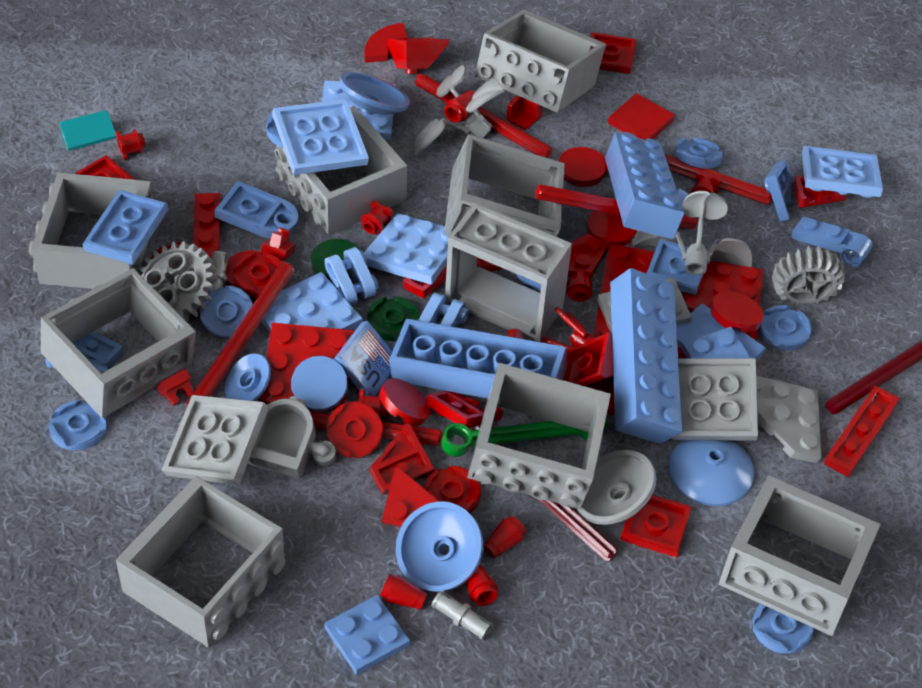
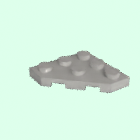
[756,376,821,463]

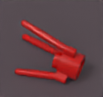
[533,307,596,351]

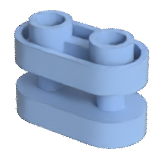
[325,247,378,305]
[419,292,469,328]

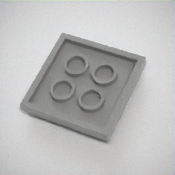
[671,358,758,441]
[161,395,269,485]

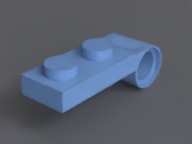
[792,217,873,267]

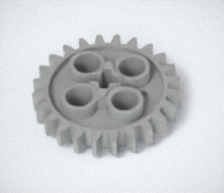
[138,241,218,323]

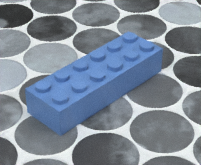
[605,132,685,240]
[610,268,682,444]
[389,319,567,399]

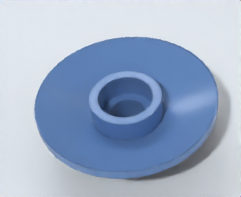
[224,354,271,401]

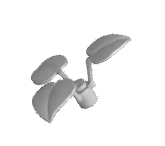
[414,65,505,158]
[632,191,752,275]

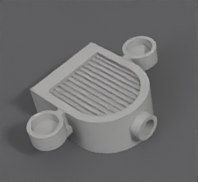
[247,397,336,479]

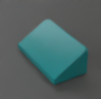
[60,110,116,151]

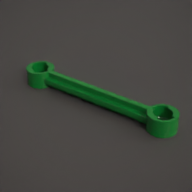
[441,418,607,457]

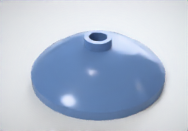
[340,72,410,115]
[668,440,754,506]
[396,502,483,592]

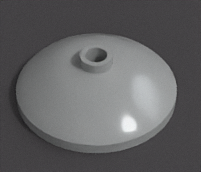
[576,450,656,525]

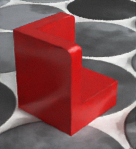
[507,95,544,130]

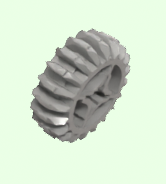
[772,246,845,304]

